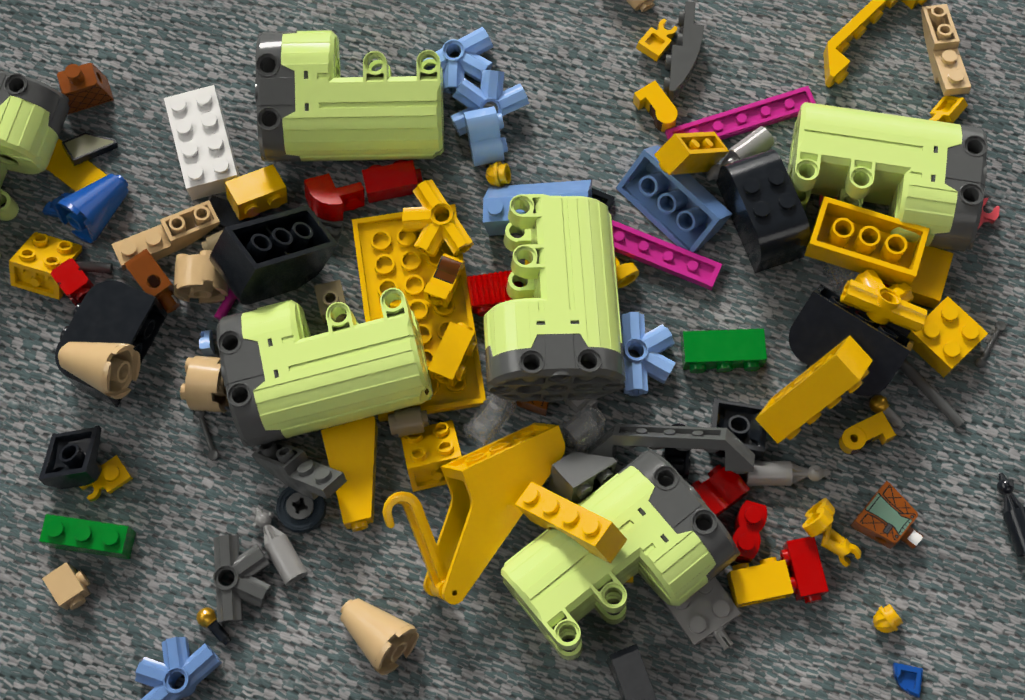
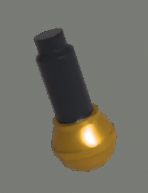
[196,607,231,646]

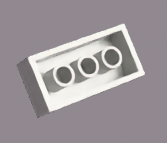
[164,85,240,201]

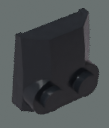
[710,397,766,460]
[39,425,102,489]

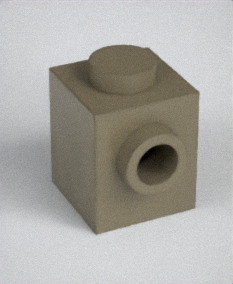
[314,280,347,323]

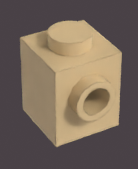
[42,562,91,610]

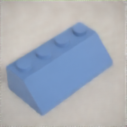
[616,145,732,253]
[483,180,592,236]

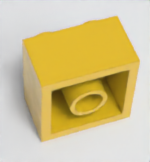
[907,296,989,378]

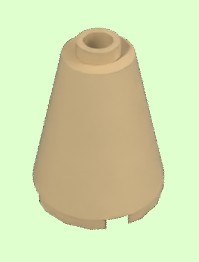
[58,342,141,399]
[340,598,419,675]

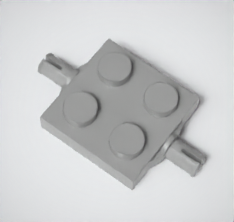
[661,577,741,651]

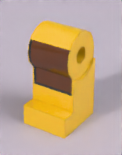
[633,81,678,132]
[423,253,465,308]
[839,411,896,455]

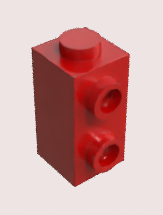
[362,160,423,203]
[780,537,829,604]

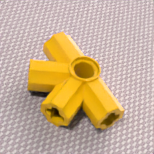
[402,179,474,258]
[840,269,927,332]

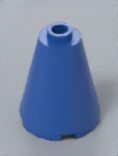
[54,174,128,243]

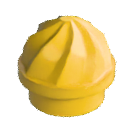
[485,161,511,187]
[873,604,903,633]

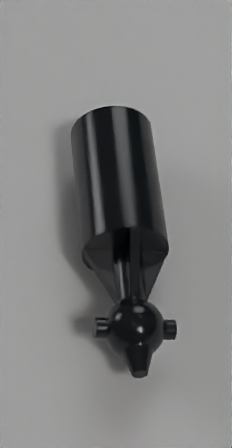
[997,473,1025,557]

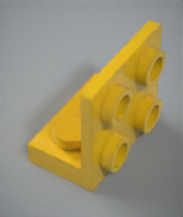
[9,232,82,300]
[401,420,462,492]

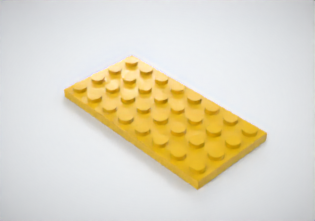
[352,204,487,422]

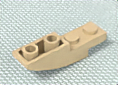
[921,4,971,96]
[111,200,220,270]

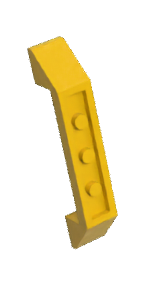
[823,0,927,88]

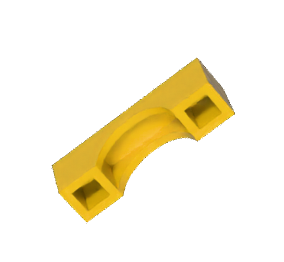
[515,482,627,564]

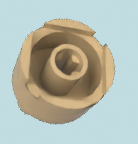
[174,250,228,303]
[180,356,229,413]

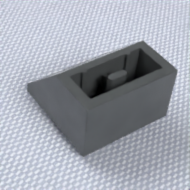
[547,452,617,505]

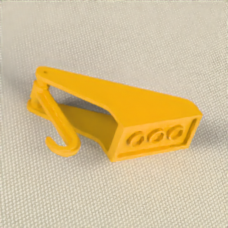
[382,423,565,605]

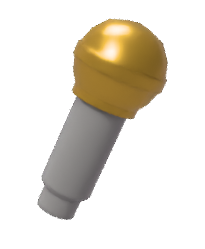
[869,395,905,430]

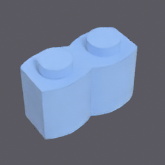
[464,106,508,167]

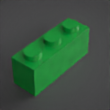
[681,328,767,374]
[39,514,136,559]

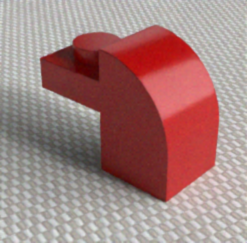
[304,173,364,221]

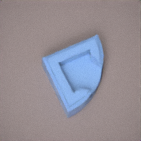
[199,330,215,357]

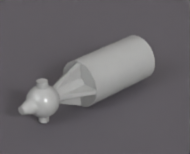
[706,126,774,181]
[745,461,830,486]
[253,507,308,586]

